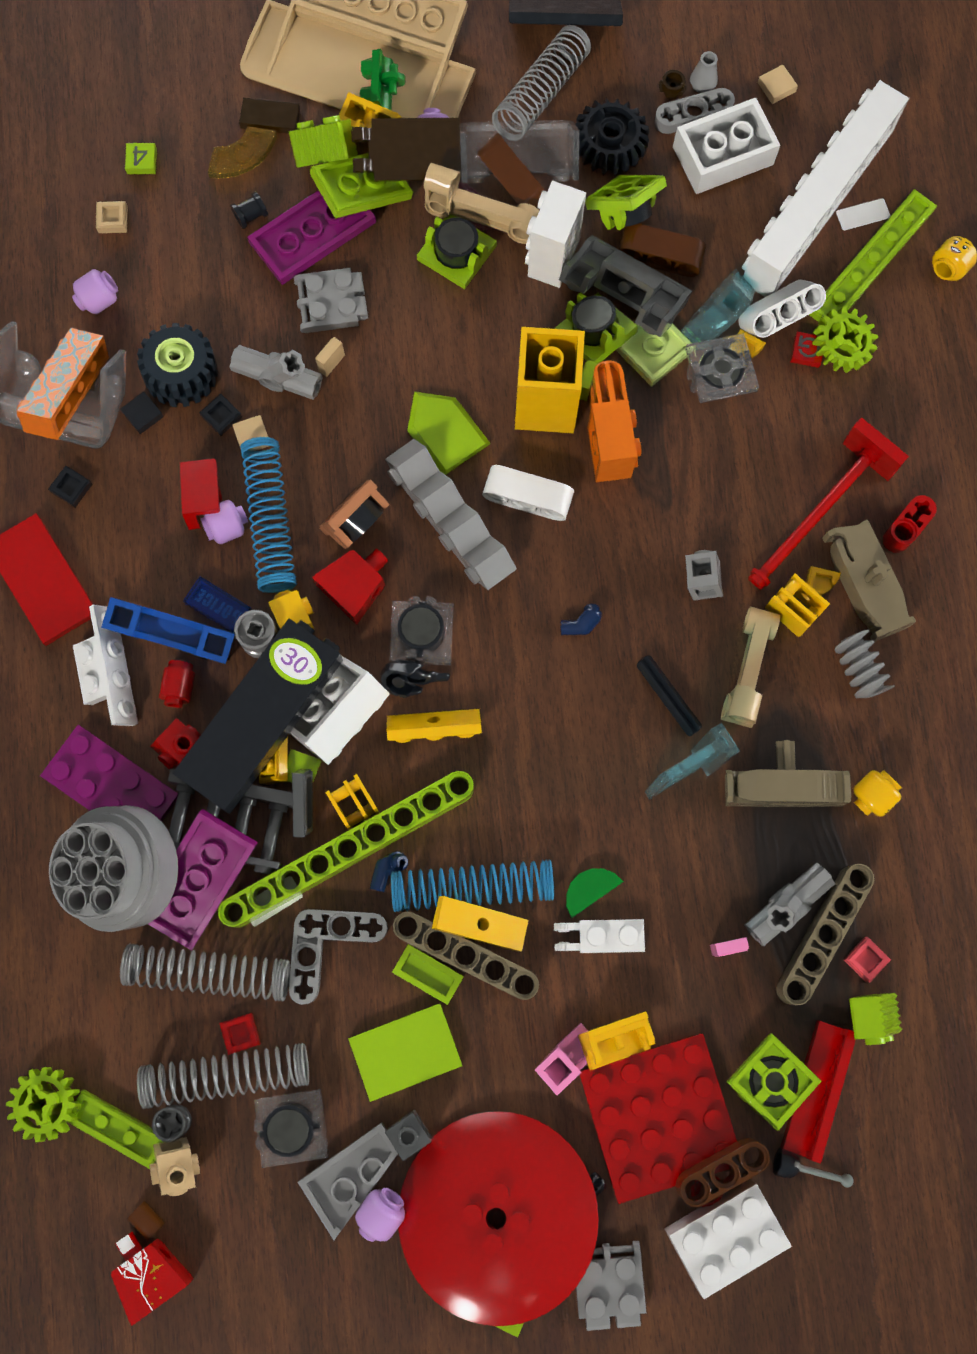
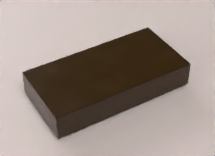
[239,97,300,134]

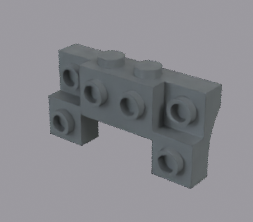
[559,235,692,337]

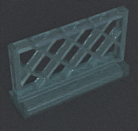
[645,723,740,800]

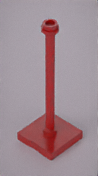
[748,417,909,589]

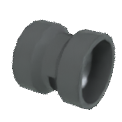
[152,1104,192,1142]

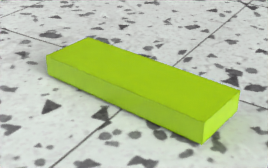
[67,1090,166,1169]

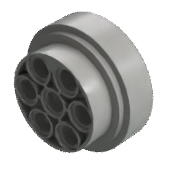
[49,805,178,932]

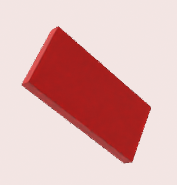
[0,513,94,646]

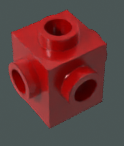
[150,718,201,769]

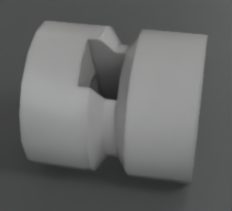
[234,610,279,659]

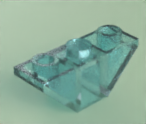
[681,269,755,351]

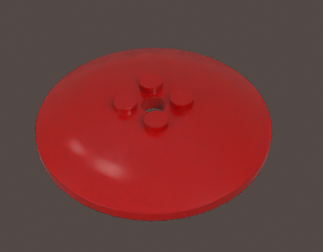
[398,1111,599,1326]

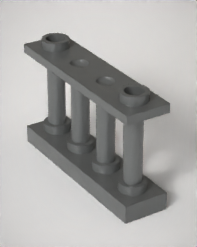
[168,769,293,875]

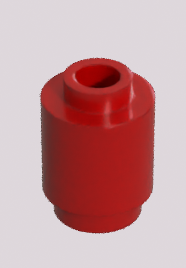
[159,660,195,708]

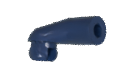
[560,603,602,635]
[369,851,409,892]

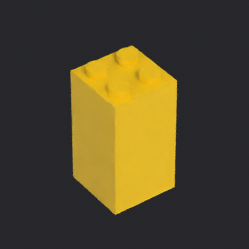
[515,327,585,433]

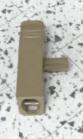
[822,520,916,642]
[725,740,851,807]

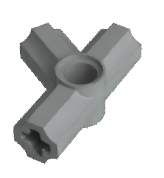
[229,345,323,400]
[744,863,836,946]

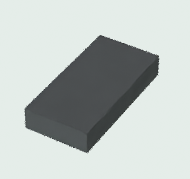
[292,769,313,837]

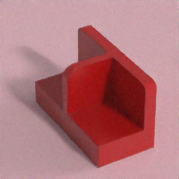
[180,458,222,530]

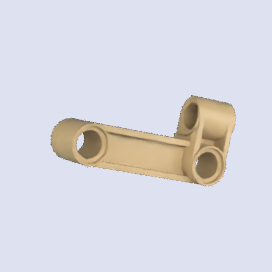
[424,163,539,244]
[721,606,780,728]

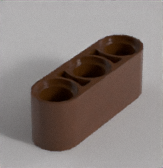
[476,132,546,209]
[619,223,706,277]
[675,1138,770,1207]

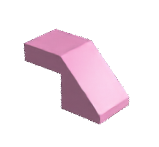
[534,1023,588,1095]

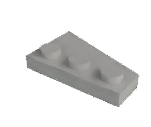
[297,1122,398,1240]

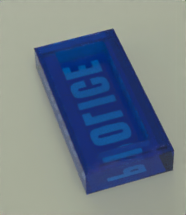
[183,576,252,633]

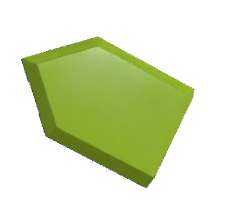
[407,391,490,475]

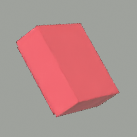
[843,937,891,983]

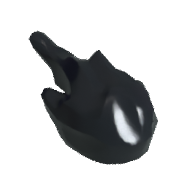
[380,659,450,698]

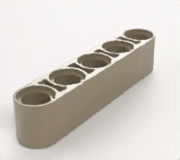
[776,864,875,1005]
[393,911,539,1000]

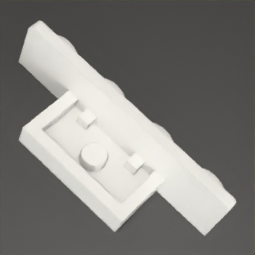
[73,605,138,726]

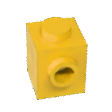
[268,590,315,630]

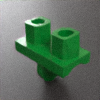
[360,49,406,110]

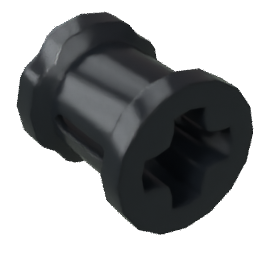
[230,191,268,229]

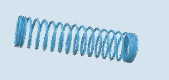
[240,437,297,593]
[391,859,554,913]

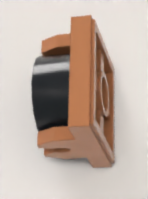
[319,479,389,549]

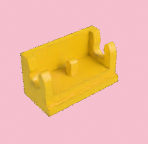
[578,1011,655,1071]

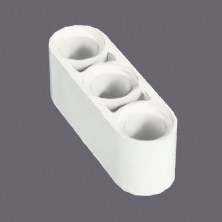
[738,279,826,338]
[482,465,574,521]

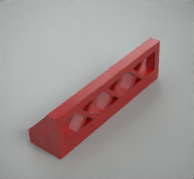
[780,1020,856,1164]

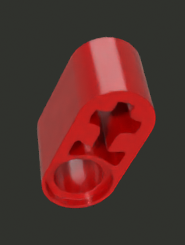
[883,495,937,553]

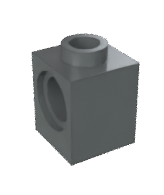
[385,1109,432,1161]

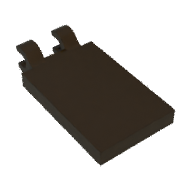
[351,118,461,182]

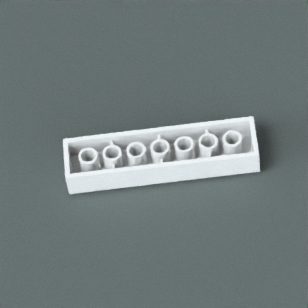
[741,80,909,297]

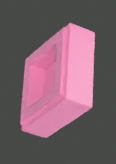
[710,937,749,957]

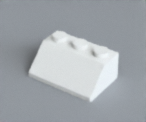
[290,655,390,765]

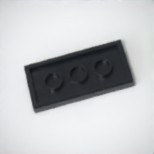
[509,0,623,26]

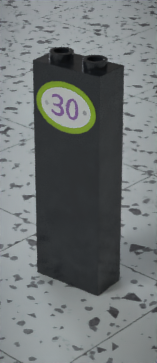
[172,618,343,814]

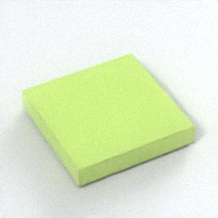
[616,323,696,387]

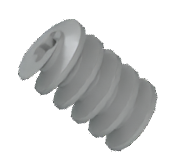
[834,630,895,698]

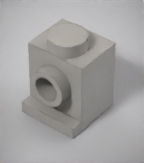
[685,550,723,601]

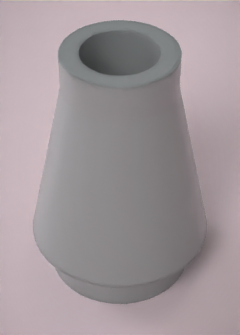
[690,51,718,93]

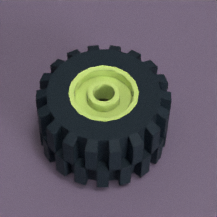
[137,323,218,407]

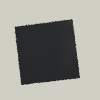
[120,392,164,434]
[199,394,242,436]
[48,465,93,508]

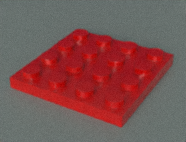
[579,1033,737,1204]

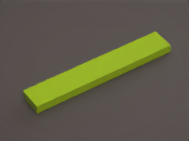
[809,189,937,322]

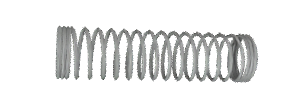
[492,25,591,141]
[120,943,290,1002]
[137,1043,309,1109]

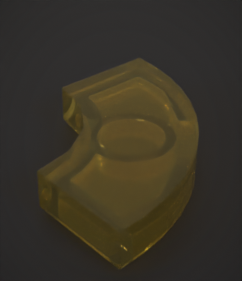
[208,126,277,178]

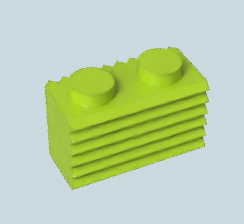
[288,115,358,168]
[849,993,902,1045]

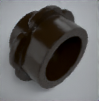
[659,70,686,99]

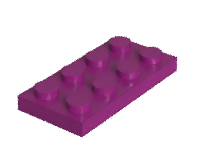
[247,190,376,285]
[40,725,178,822]
[148,809,258,951]

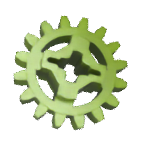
[812,307,878,373]
[6,1067,81,1142]

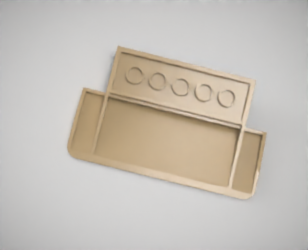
[240,0,476,118]

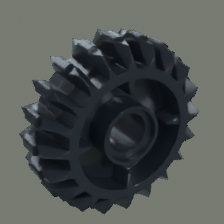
[572,97,649,176]

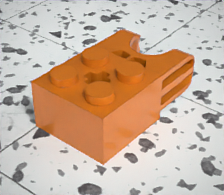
[587,360,641,482]

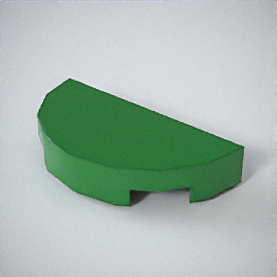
[566,868,624,918]

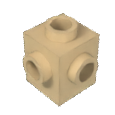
[149,1137,200,1196]

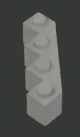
[385,439,517,590]

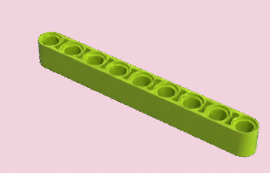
[218,771,474,928]

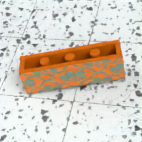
[16,328,109,440]

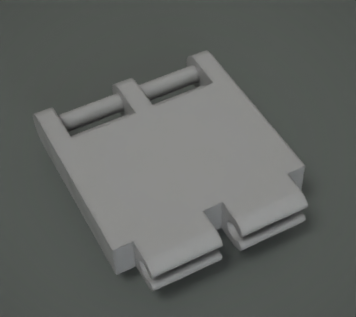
[293,268,368,333]
[576,1240,647,1331]

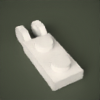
[554,919,645,953]

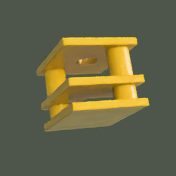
[765,573,830,637]
[325,774,380,830]

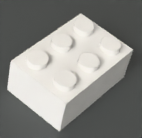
[673,98,781,194]
[525,180,586,288]
[664,1179,792,1299]

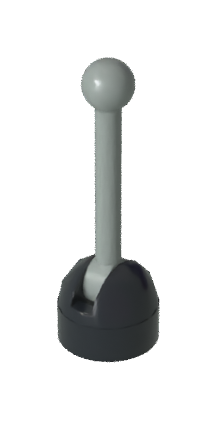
[773,1148,854,1188]

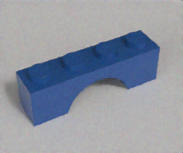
[101,597,235,664]

